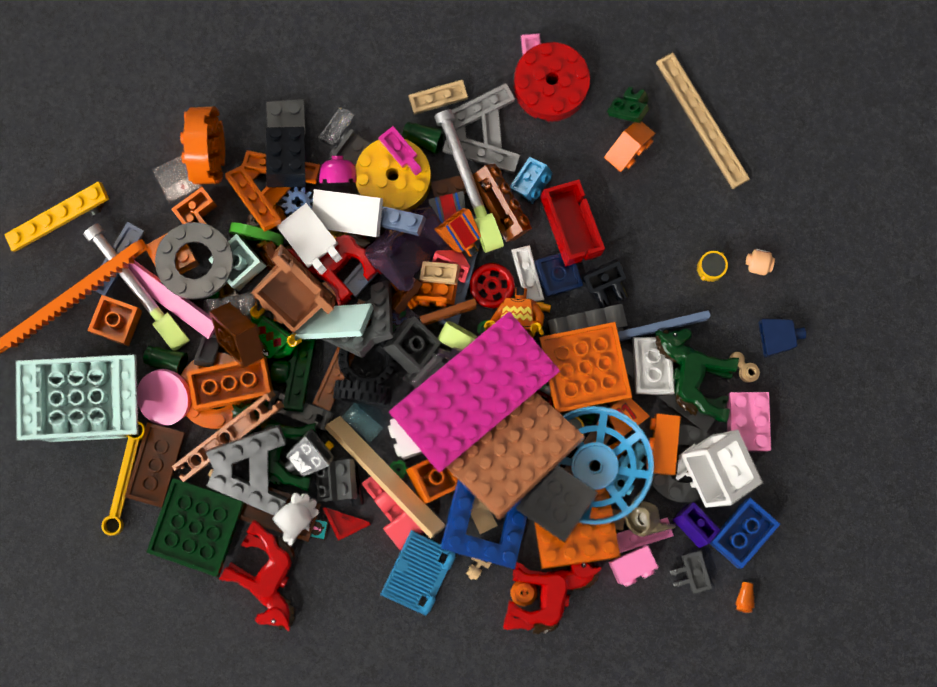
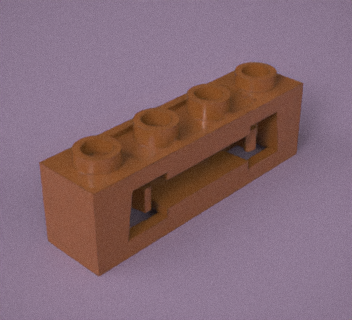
[473,164,532,242]

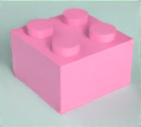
[608,546,658,586]

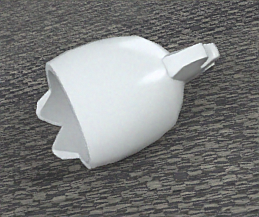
[273,493,319,546]

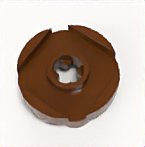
[256,240,277,271]

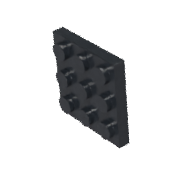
[515,465,598,543]

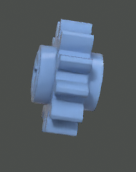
[282,187,313,216]

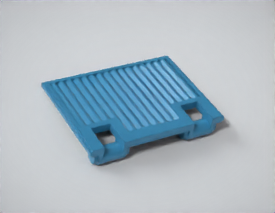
[380,530,456,616]

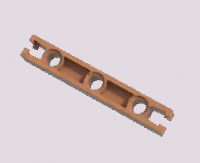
[172,391,284,482]

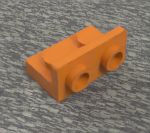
[413,281,458,308]

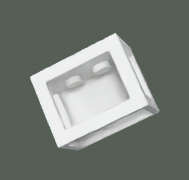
[681,430,762,507]

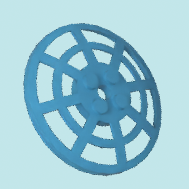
[558,406,654,525]

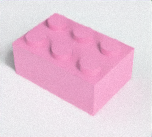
[726,392,771,452]

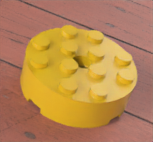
[355,139,431,212]

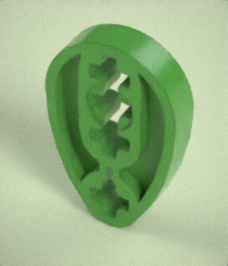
[229,222,285,246]

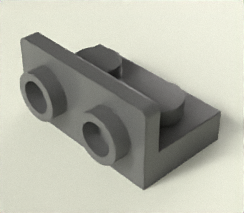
[329,129,370,166]

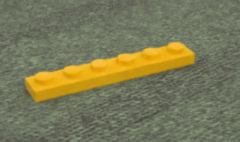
[4,182,109,252]

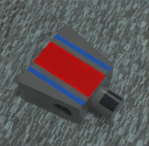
[428,191,465,226]

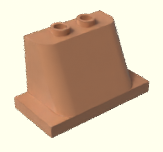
[252,244,336,333]

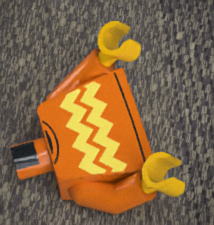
[484,288,545,336]

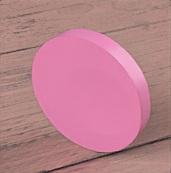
[137,369,191,426]

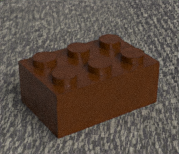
[209,302,264,368]

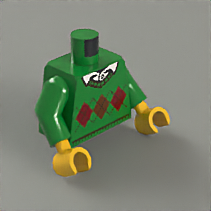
[250,304,302,360]

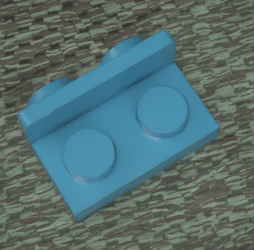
[510,157,553,204]

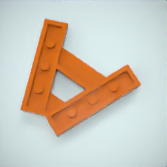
[225,150,320,232]

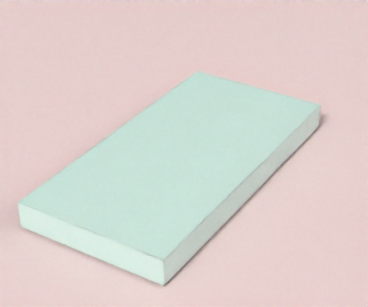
[292,304,374,340]

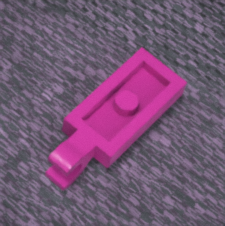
[378,126,422,176]

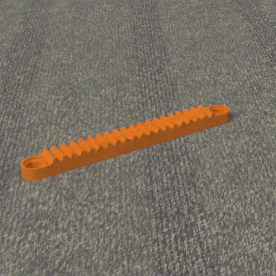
[0,239,148,354]

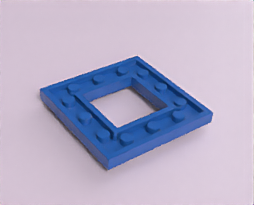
[440,480,527,569]

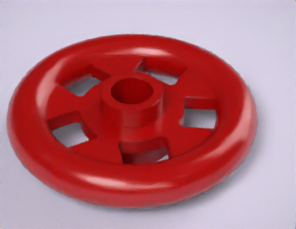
[469,263,515,308]

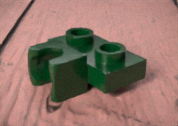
[607,87,649,123]

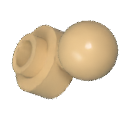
[729,352,760,383]

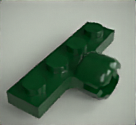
[270,339,317,412]

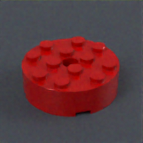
[514,42,590,122]

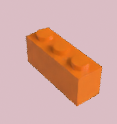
[647,414,680,476]

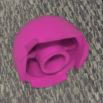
[319,156,356,183]

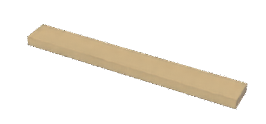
[656,53,750,189]
[325,416,446,538]

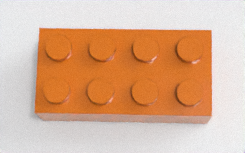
[187,356,273,411]

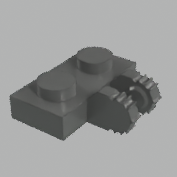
[670,551,712,594]

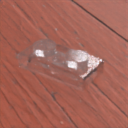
[318,107,354,145]

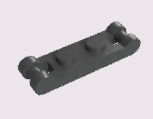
[267,390,334,432]

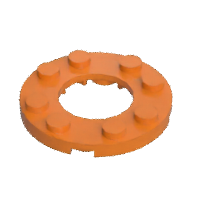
[181,352,253,429]

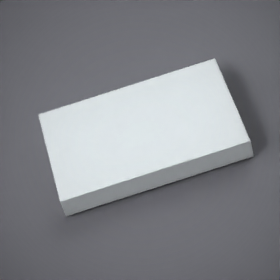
[632,337,675,395]

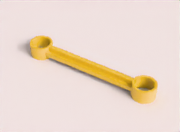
[102,421,146,536]

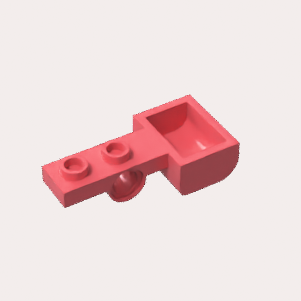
[361,476,425,551]

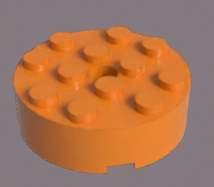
[180,106,225,184]

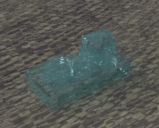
[342,403,383,443]

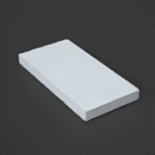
[312,189,383,237]

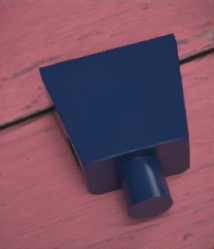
[758,319,806,358]

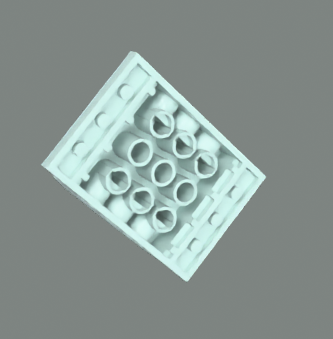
[16,355,138,442]

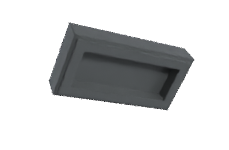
[194,333,221,367]

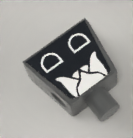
[284,428,334,476]

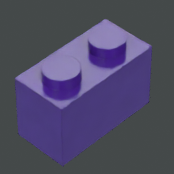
[672,502,721,548]

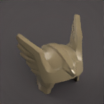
[625,490,676,537]

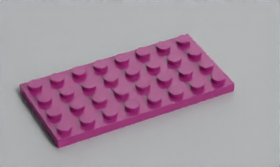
[389,311,560,473]

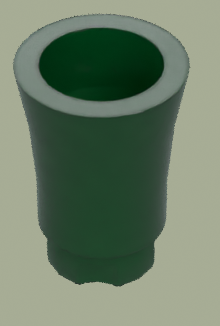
[402,122,445,155]
[143,346,188,376]

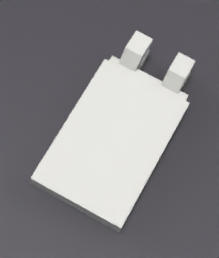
[276,203,342,275]

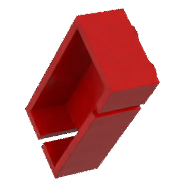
[540,180,605,266]

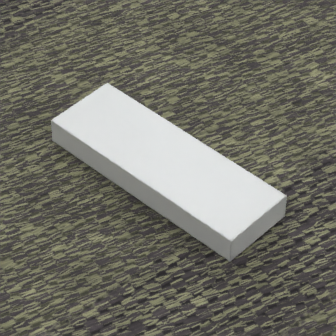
[511,245,544,302]

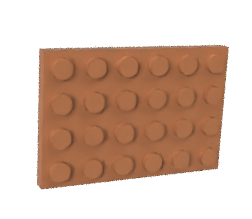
[446,392,585,519]

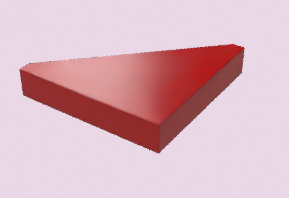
[323,507,371,541]

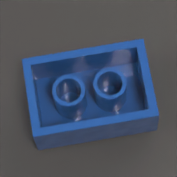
[710,498,780,569]

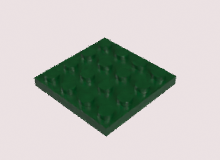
[146,478,245,577]

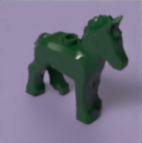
[232,401,316,490]

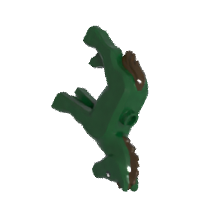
[655,329,739,423]

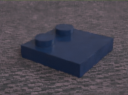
[535,253,583,297]

